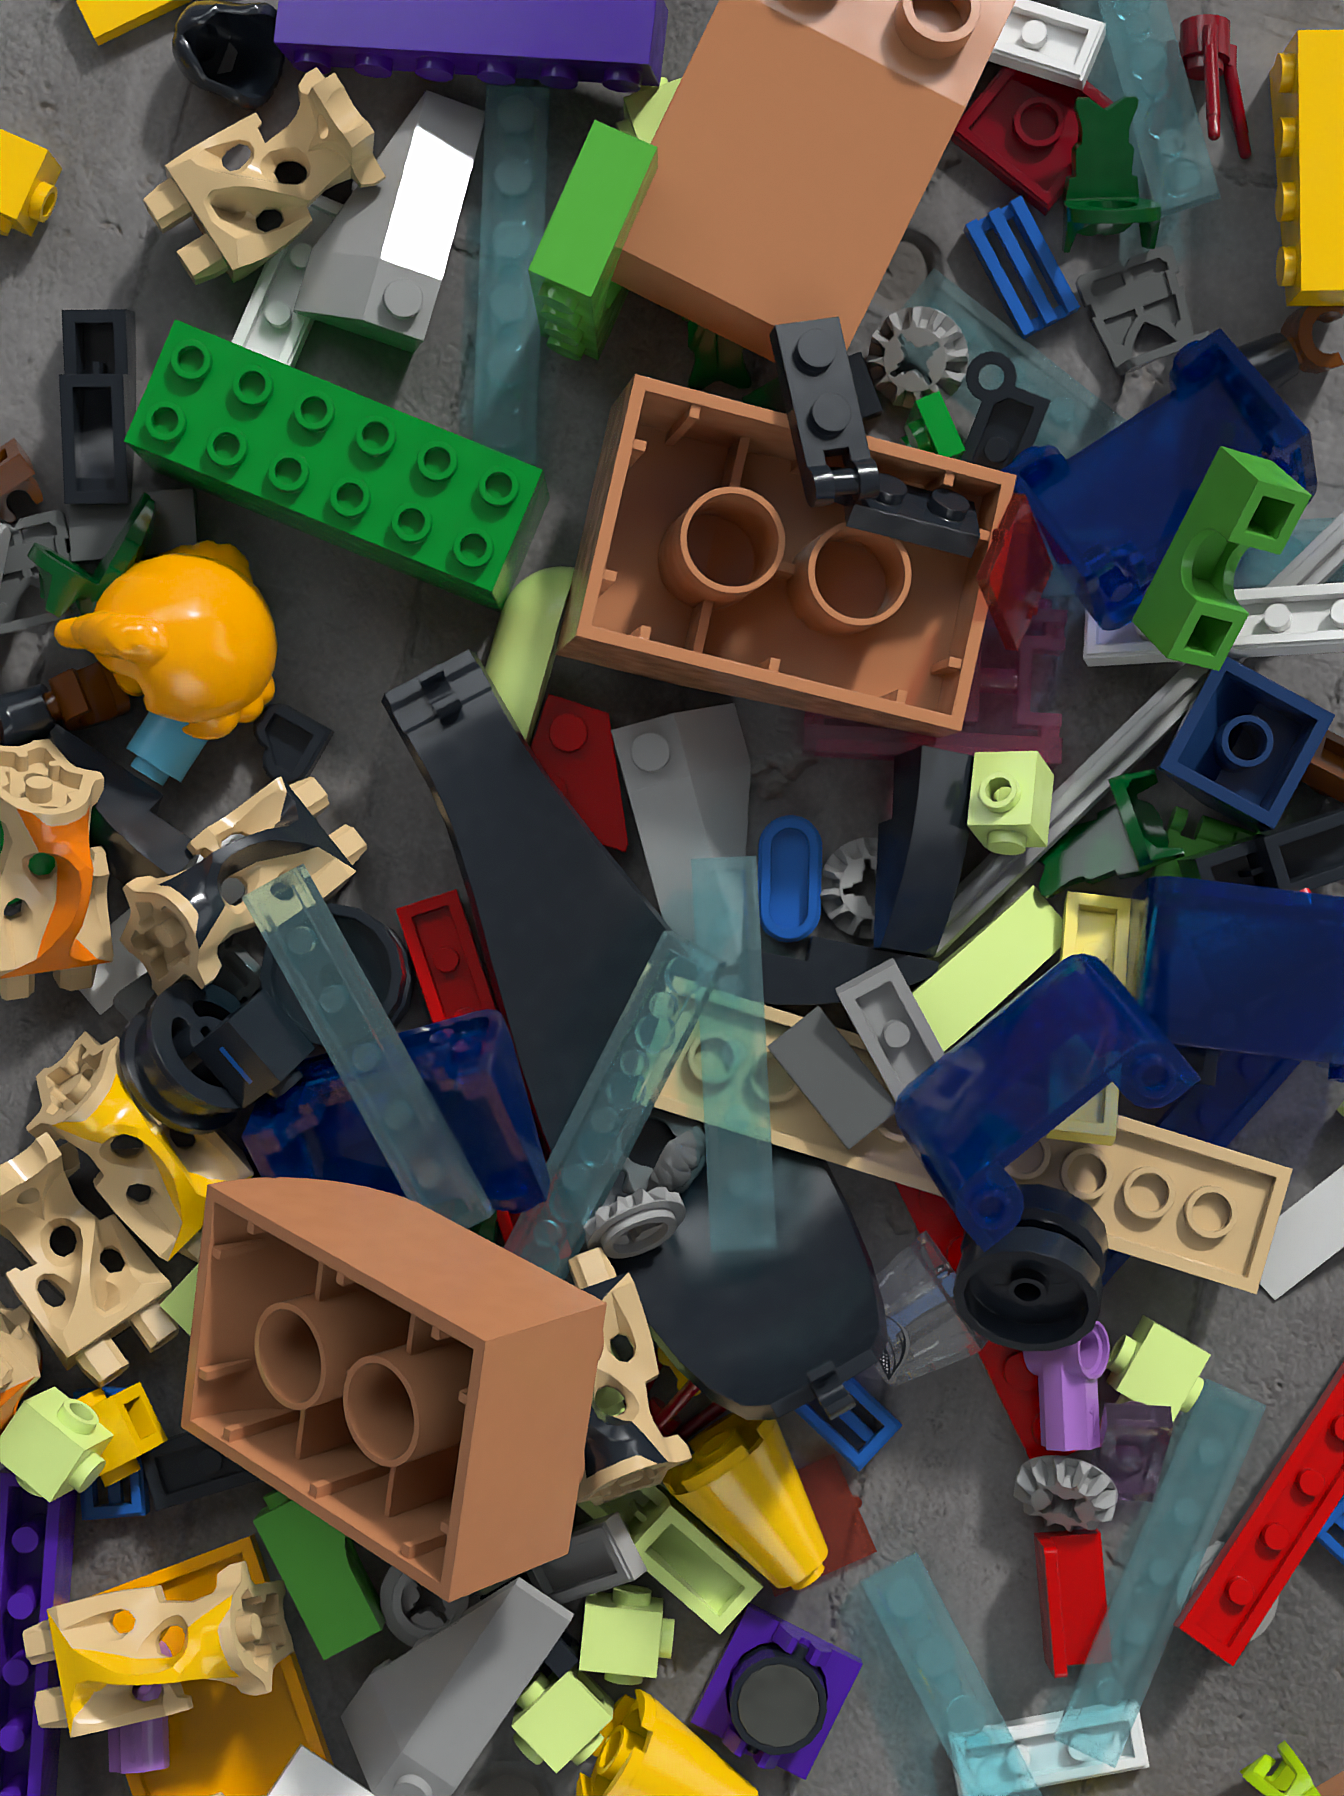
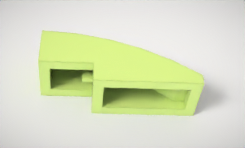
[911,885,1063,1052]
[577,1484,763,1634]

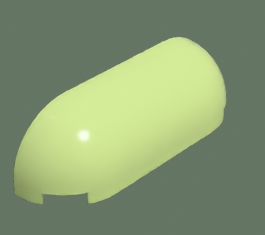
[485,566,574,746]

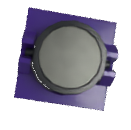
[690,1602,863,1780]

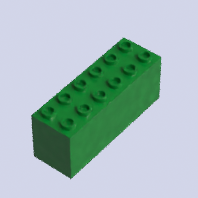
[124,319,550,613]

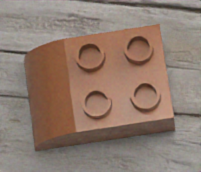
[181,1177,607,1603]

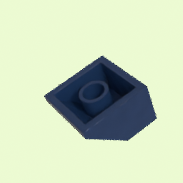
[1157,656,1335,833]

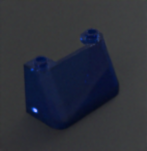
[1000,328,1318,631]
[1122,876,1344,1083]
[894,953,1201,1252]
[242,1009,550,1214]

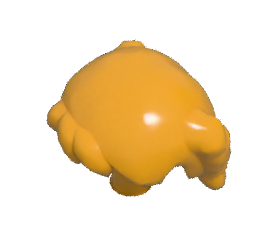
[54,540,278,740]

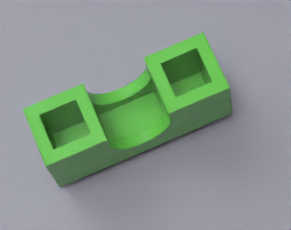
[1132,446,1312,671]

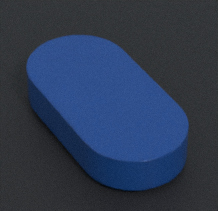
[756,815,822,942]

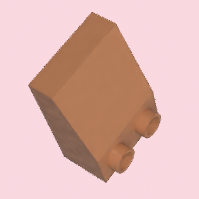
[611,0,1016,363]
[555,374,1017,738]

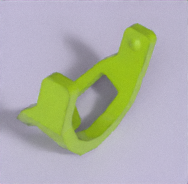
[1239,1740,1321,1796]

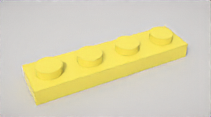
[1046,891,1131,1146]

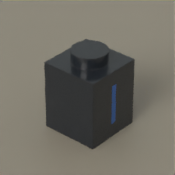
[192,989,315,1109]

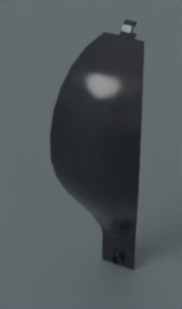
[381,649,888,1420]

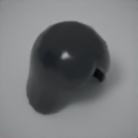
[172,0,285,110]

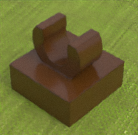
[0,438,43,523]

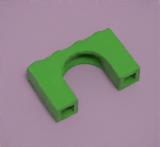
[528,120,658,361]
[253,1489,386,1660]

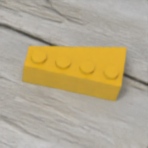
[1269,30,1344,306]

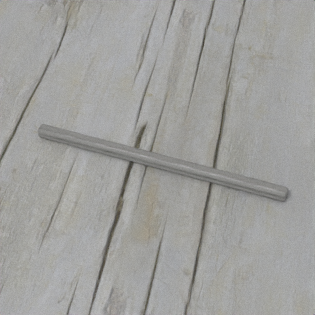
[933,511,1344,958]

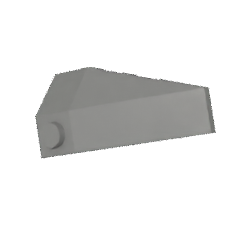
[293,90,486,353]
[611,703,751,973]
[341,1577,574,1796]

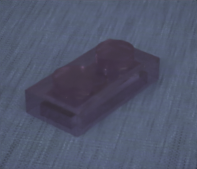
[1090,1401,1173,1502]

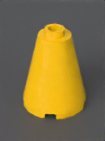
[662,1412,828,1590]
[576,1689,759,1796]

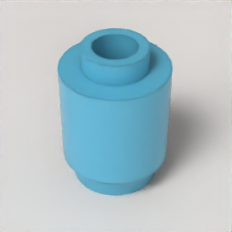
[126,711,208,786]

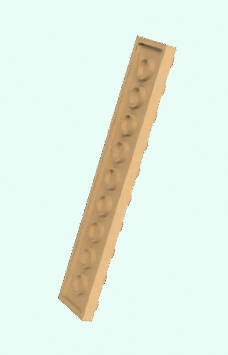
[633,976,1293,1294]

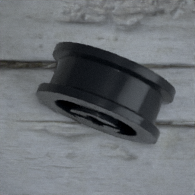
[119,980,264,1135]

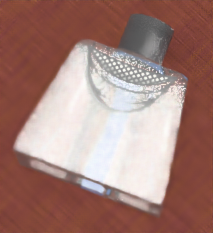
[874,1230,989,1386]

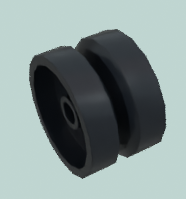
[260,903,415,1051]
[953,1184,1108,1351]

